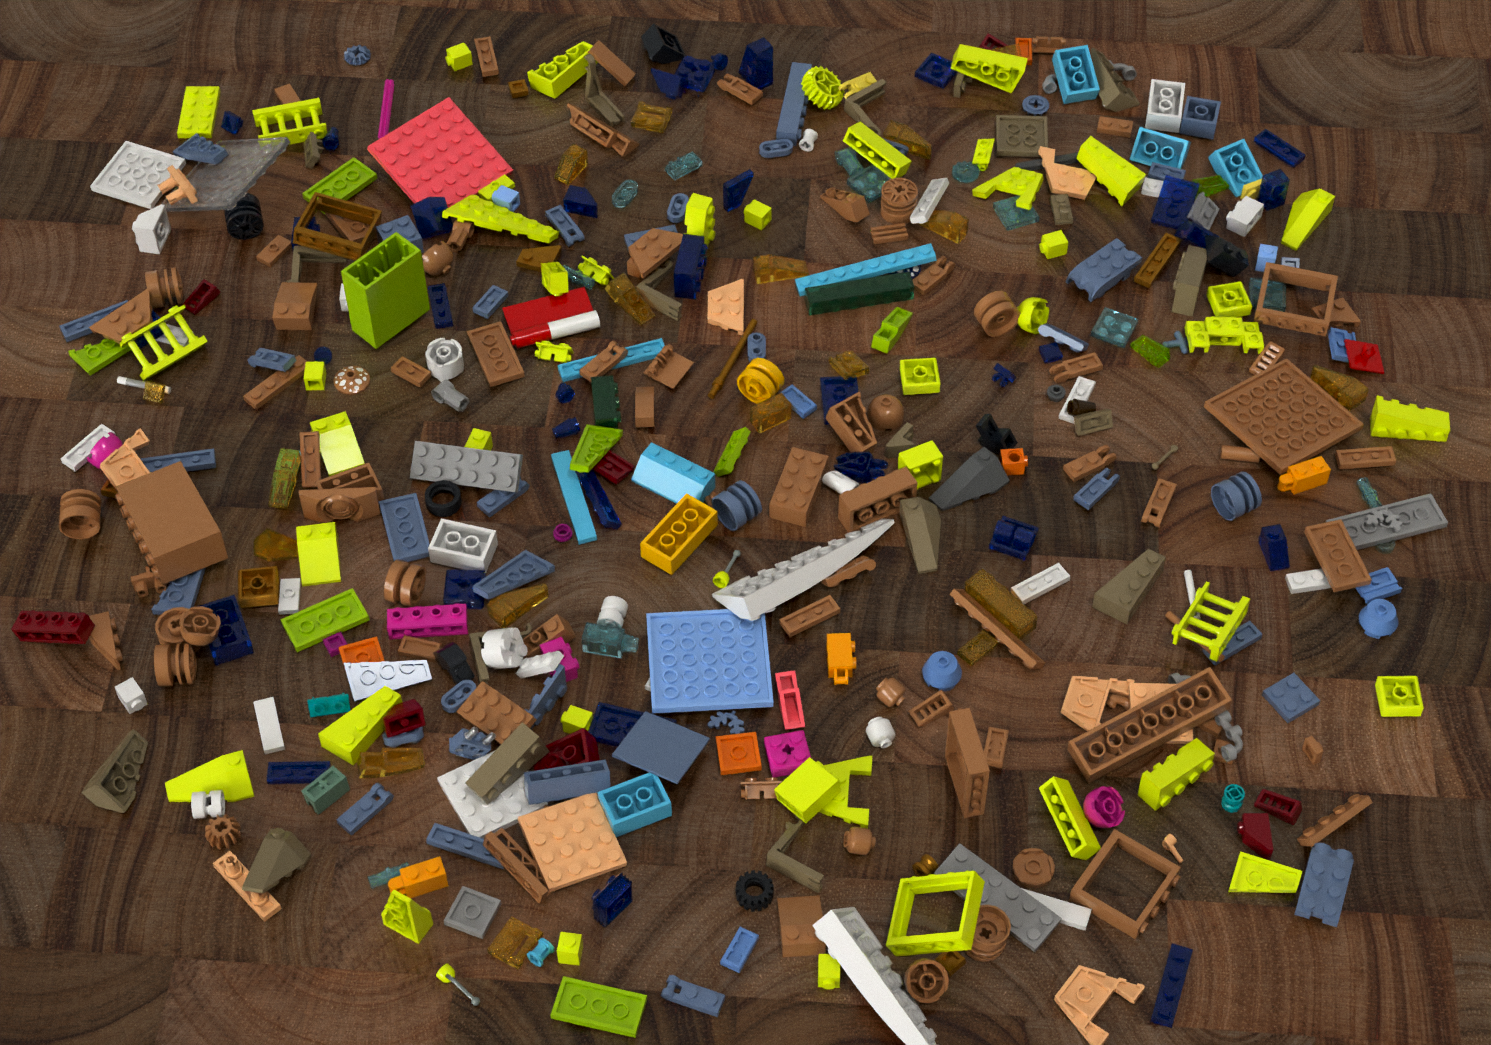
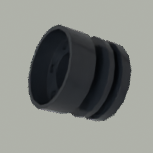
[223,192,264,240]

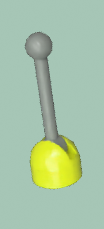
[713,550,741,588]
[436,963,480,1006]

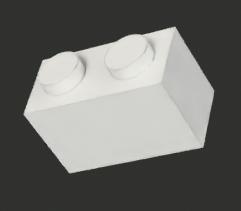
[1226,196,1264,237]

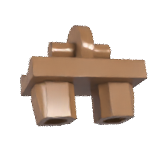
[131,566,170,598]

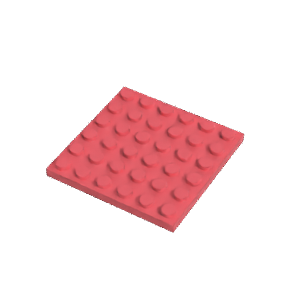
[367,97,513,224]

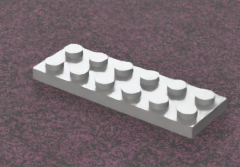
[410,441,523,493]
[1325,493,1448,550]
[934,843,1062,952]

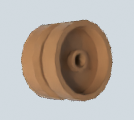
[974,291,1021,337]
[384,559,426,607]
[155,607,201,653]

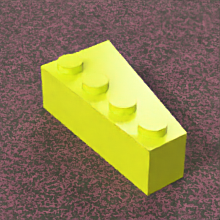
[950,44,1028,94]
[1076,136,1146,206]
[1370,395,1450,442]
[318,686,402,766]
[1138,738,1215,811]

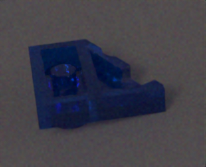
[723,169,754,212]

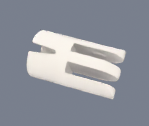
[822,470,859,494]

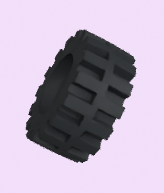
[736,870,774,912]

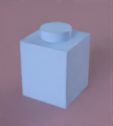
[492,185,520,212]
[1255,244,1278,272]

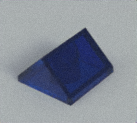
[411,197,453,239]

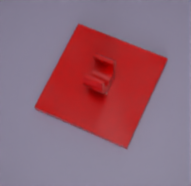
[1344,339,1384,374]

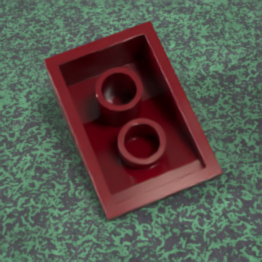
[533,728,600,771]

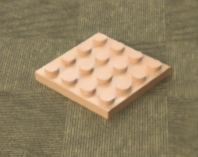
[517,793,627,893]

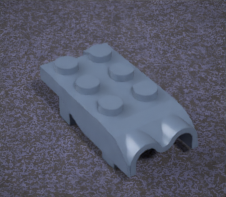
[1066,238,1142,302]
[1294,843,1354,928]

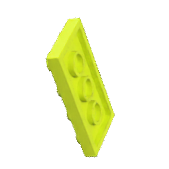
[177,86,220,138]

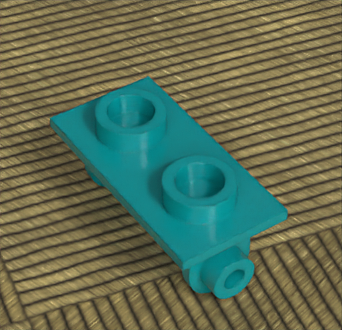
[307,692,351,717]

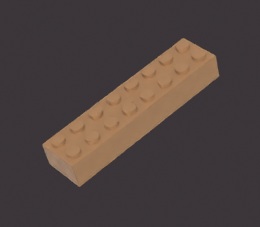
[1067,667,1232,784]

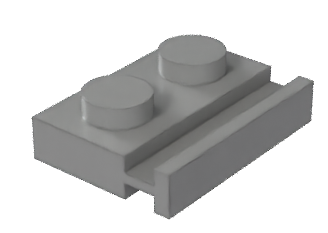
[1187,192,1219,234]

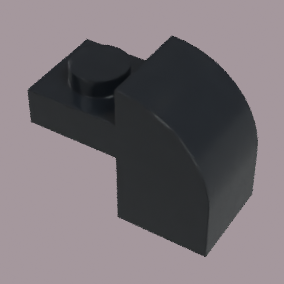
[976,414,1018,455]
[433,642,475,685]

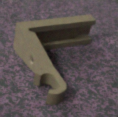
[584,54,625,127]
[844,78,887,137]
[286,246,347,283]
[636,259,682,321]
[469,623,532,684]
[766,814,824,893]

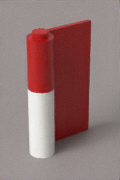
[502,287,600,349]

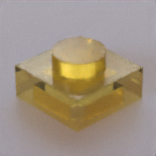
[143,381,166,403]

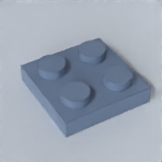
[1262,673,1320,723]

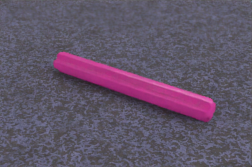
[378,79,394,140]

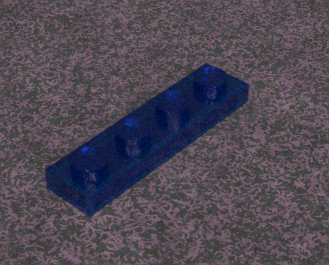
[575,469,622,529]
[1150,943,1193,1028]

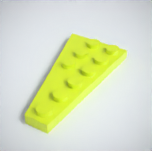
[442,195,559,243]

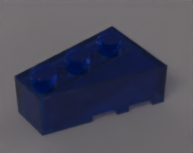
[738,37,773,90]

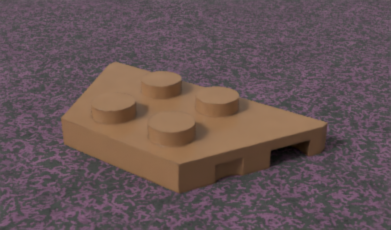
[628,228,690,278]
[89,289,153,344]

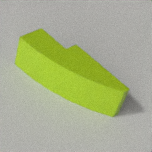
[871,307,913,353]

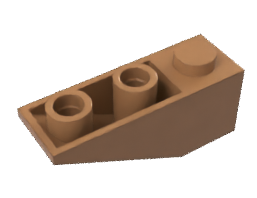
[820,188,870,222]
[89,611,123,670]
[523,614,576,659]

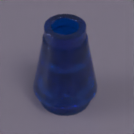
[322,127,339,151]
[552,417,581,439]

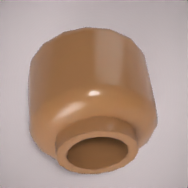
[876,678,906,707]
[843,827,876,855]

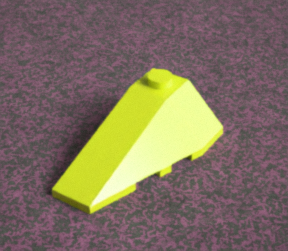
[165,750,254,802]

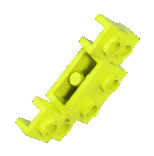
[1184,316,1264,354]

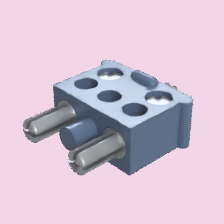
[449,727,496,760]

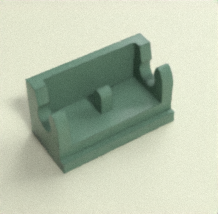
[301,766,350,815]

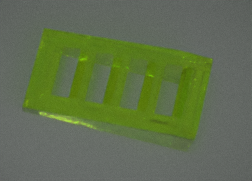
[1190,175,1229,198]
[1130,335,1170,368]

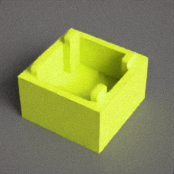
[898,440,943,490]

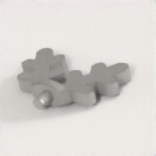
[1366,507,1403,533]

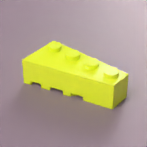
[527,41,598,99]

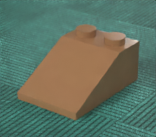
[272,282,318,330]
[777,895,826,957]

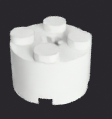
[425,338,464,382]
[481,628,528,669]

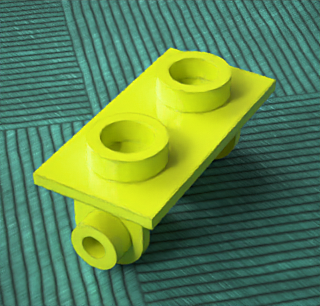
[972,138,995,171]
[578,256,615,285]
[535,341,574,363]

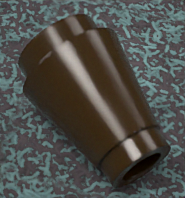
[1067,399,1096,417]

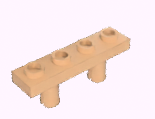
[157,165,198,206]
[213,851,282,922]

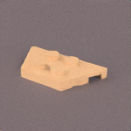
[707,279,744,335]

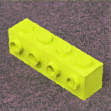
[843,122,912,179]
[1039,776,1101,860]

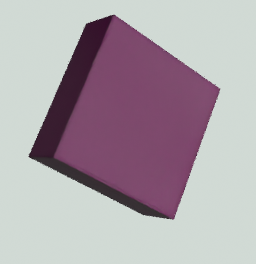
[323,631,347,657]

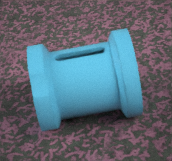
[527,938,555,967]

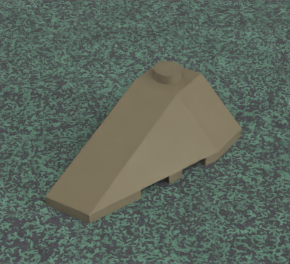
[1091,48,1140,112]
[899,497,941,574]
[81,729,148,813]
[242,828,311,893]

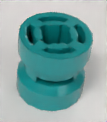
[1221,784,1245,813]

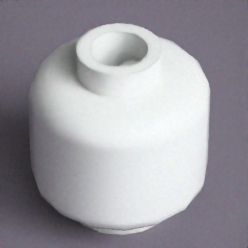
[866,717,896,748]

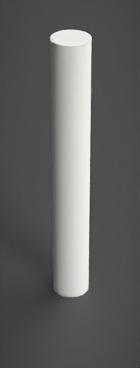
[1184,570,1201,620]

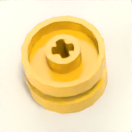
[737,358,784,405]

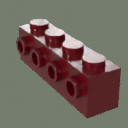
[11,610,95,644]

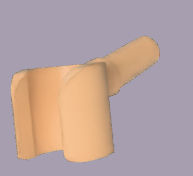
[1162,834,1184,863]

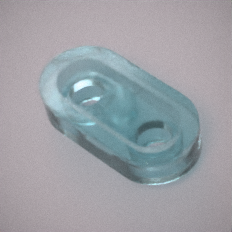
[612,180,638,208]

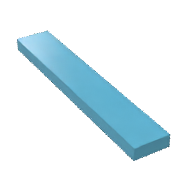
[557,338,665,382]
[551,450,597,544]

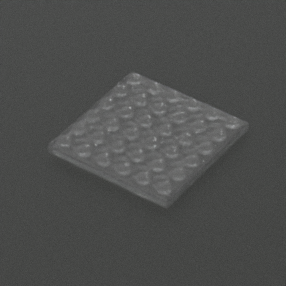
[160,137,290,212]

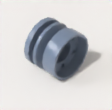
[1211,471,1262,521]
[711,480,762,531]

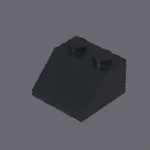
[641,23,687,65]
[1205,235,1249,277]

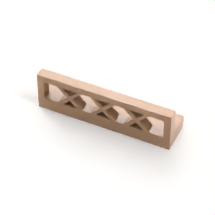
[483,828,556,904]

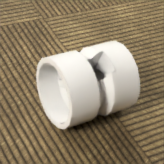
[597,596,628,633]
[191,790,225,819]

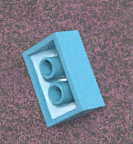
[1129,127,1191,169]

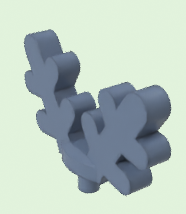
[708,710,745,735]

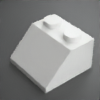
[132,204,171,254]

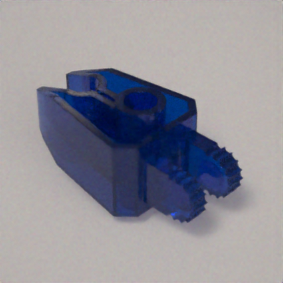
[834,452,888,483]

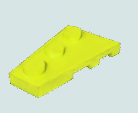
[1228,851,1302,893]

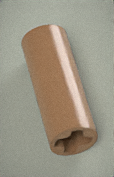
[1220,445,1260,463]

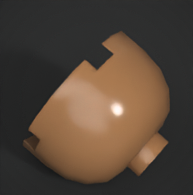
[422,241,454,276]
[867,394,904,431]
[179,606,221,646]
[904,958,949,1003]

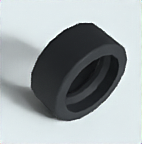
[425,480,462,517]

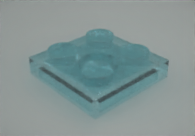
[847,164,891,203]
[993,195,1039,231]
[1249,278,1286,312]
[1091,307,1138,348]

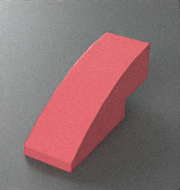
[774,671,805,730]

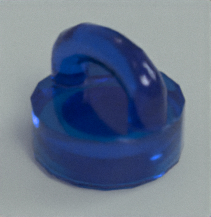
[710,53,728,71]
[314,346,333,364]
[555,382,575,403]

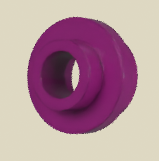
[553,524,573,542]

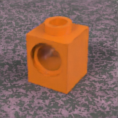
[999,448,1028,476]

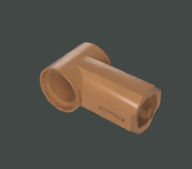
[447,219,474,253]

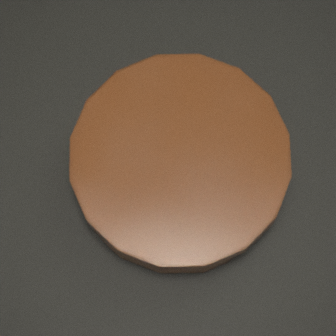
[1012,848,1055,888]

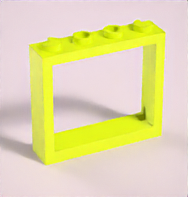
[886,870,985,956]

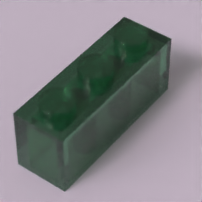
[591,375,621,429]

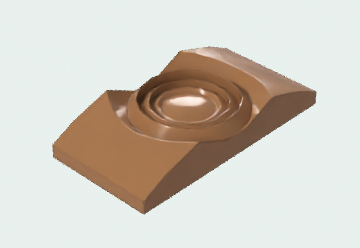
[299,487,381,523]

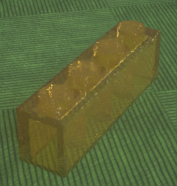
[965,569,1038,640]

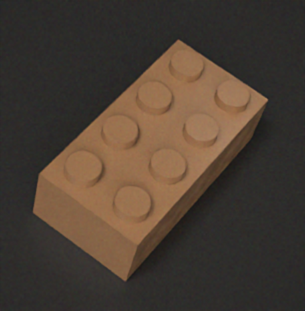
[769,447,829,527]
[838,467,917,533]

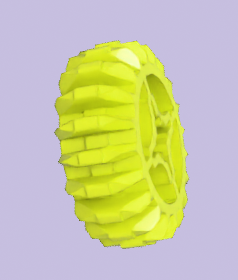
[801,66,845,110]

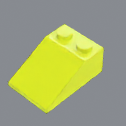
[310,411,365,477]
[296,522,341,587]

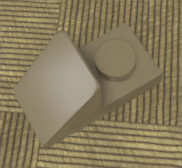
[885,422,915,459]

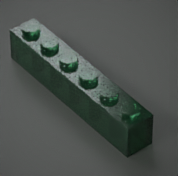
[804,272,914,316]

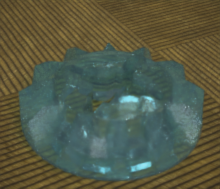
[952,160,979,183]

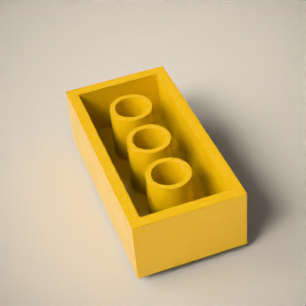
[640,493,718,575]

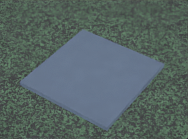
[612,711,710,784]

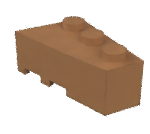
[825,391,877,461]
[315,463,384,501]

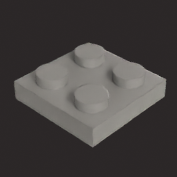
[444,886,502,939]

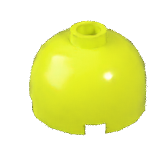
[1017,297,1049,334]

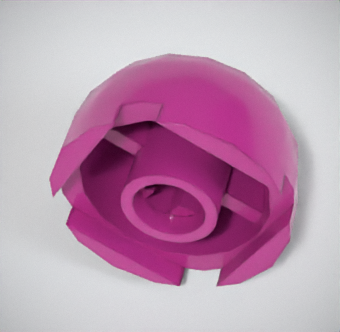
[87,432,123,469]
[1083,786,1125,829]

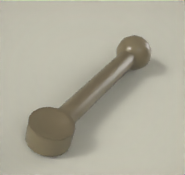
[1152,445,1178,470]

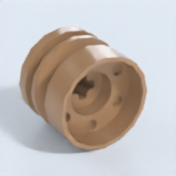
[880,178,918,224]
[145,267,184,309]
[59,489,101,539]
[154,642,197,687]
[964,905,1011,962]

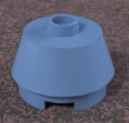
[1359,599,1398,639]
[922,651,962,691]

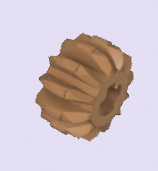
[205,814,241,850]

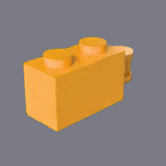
[1277,456,1331,495]
[826,633,856,685]
[388,856,448,898]

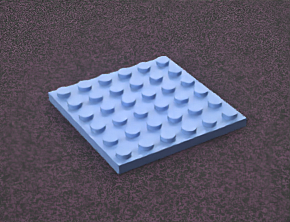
[646,609,774,714]

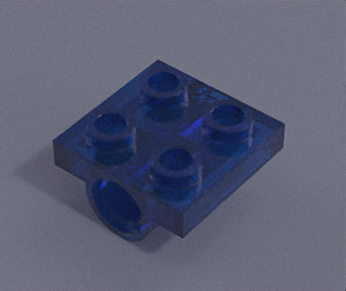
[989,516,1039,560]

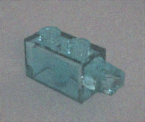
[582,622,639,658]

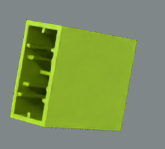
[341,232,430,349]

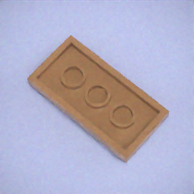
[467,321,525,387]
[1304,519,1372,592]
[456,681,537,744]

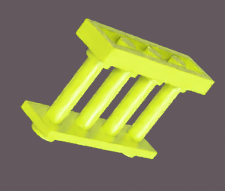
[252,98,328,150]
[119,305,208,381]
[1172,581,1250,662]

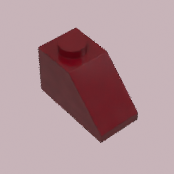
[383,699,426,738]
[1237,813,1273,860]

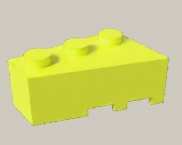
[681,193,715,259]

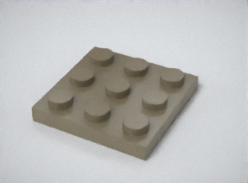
[996,115,1048,157]

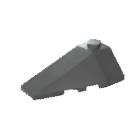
[929,447,1010,511]

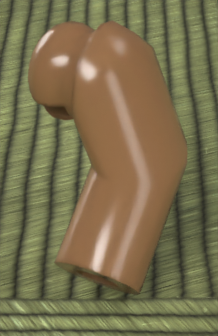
[1106,694,1130,710]

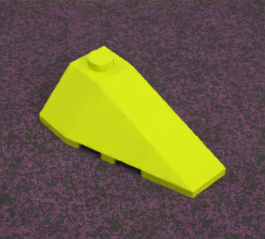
[1281,188,1335,251]
[381,890,433,944]

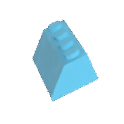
[631,442,715,504]

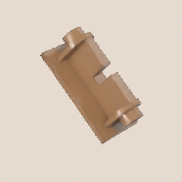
[1032,36,1066,53]
[741,778,782,800]

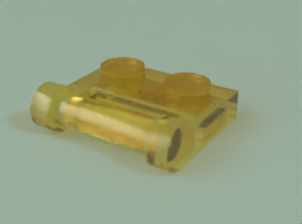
[631,101,672,133]
[487,916,544,969]

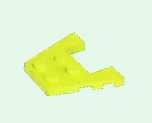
[972,167,1044,210]
[819,756,872,828]

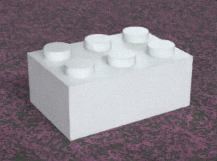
[1145,79,1185,133]
[428,518,498,574]

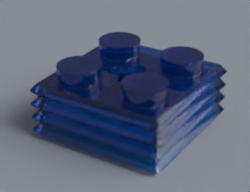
[673,56,715,92]
[443,569,486,609]
[591,873,633,927]

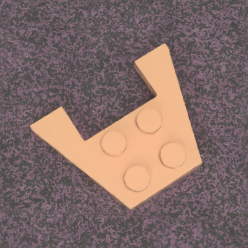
[1038,146,1097,200]
[100,428,150,491]
[1060,676,1135,731]
[1054,965,1145,1045]

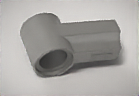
[431,379,469,412]

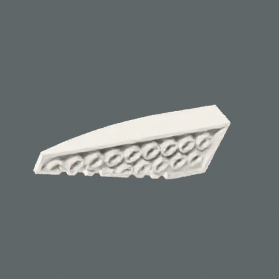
[712,518,895,621]
[812,907,938,1045]

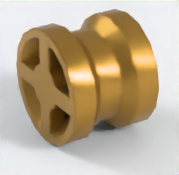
[912,854,939,877]

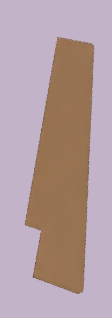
[567,103,639,157]

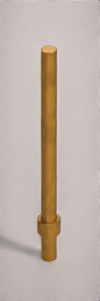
[708,319,758,399]

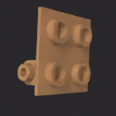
[643,344,694,389]

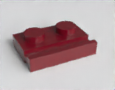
[592,450,635,485]

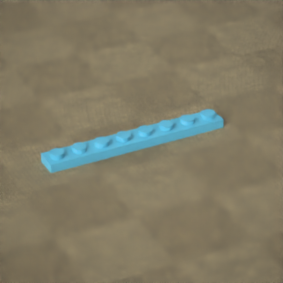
[795,243,937,296]

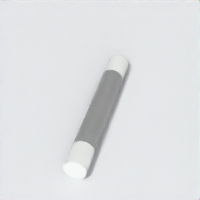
[117,376,171,394]

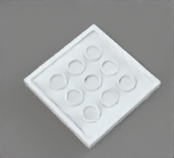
[90,141,186,209]
[437,750,548,839]

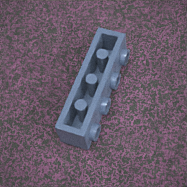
[524,760,610,805]

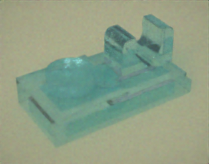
[665,151,702,180]

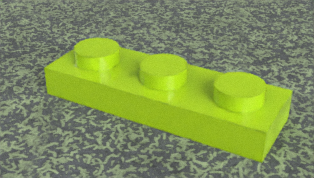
[713,427,751,477]

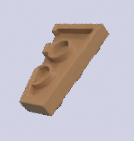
[325,212,377,243]

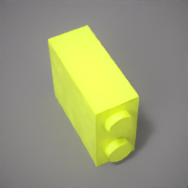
[774,757,841,823]

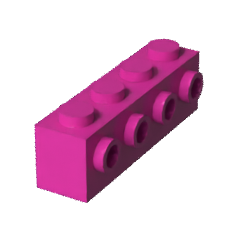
[387,603,468,640]

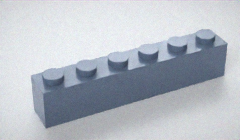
[776,62,812,146]

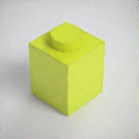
[445,43,473,71]
[744,199,772,230]
[1039,230,1068,259]
[303,361,327,390]
[561,705,594,734]
[557,932,583,966]
[818,954,840,990]

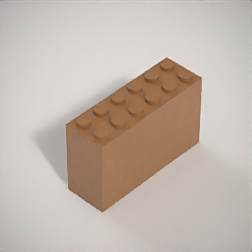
[115,461,228,585]

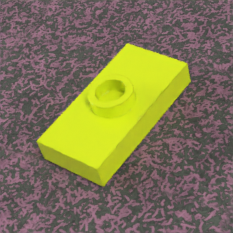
[478,174,515,202]

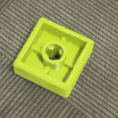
[1206,281,1253,317]
[899,358,941,395]
[1375,676,1424,717]

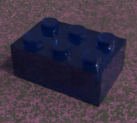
[674,234,708,300]
[196,594,254,665]

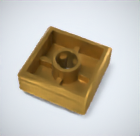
[238,566,279,608]

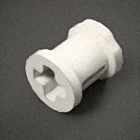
[799,129,818,152]

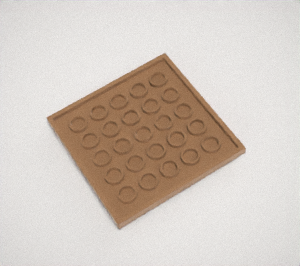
[1204,358,1364,475]

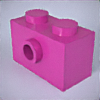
[540,637,580,682]

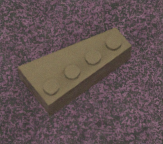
[1171,245,1208,317]
[1092,549,1166,624]
[465,722,550,805]

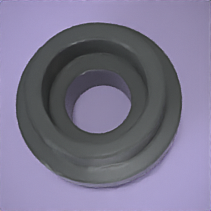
[1047,384,1066,402]

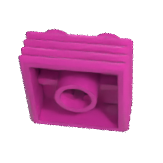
[764,730,811,777]

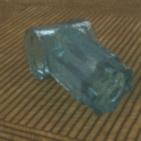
[835,147,864,179]

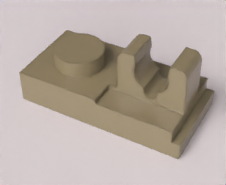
[953,72,973,98]
[304,132,324,169]
[1050,194,1073,225]
[1074,409,1113,436]

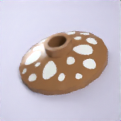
[334,366,370,395]

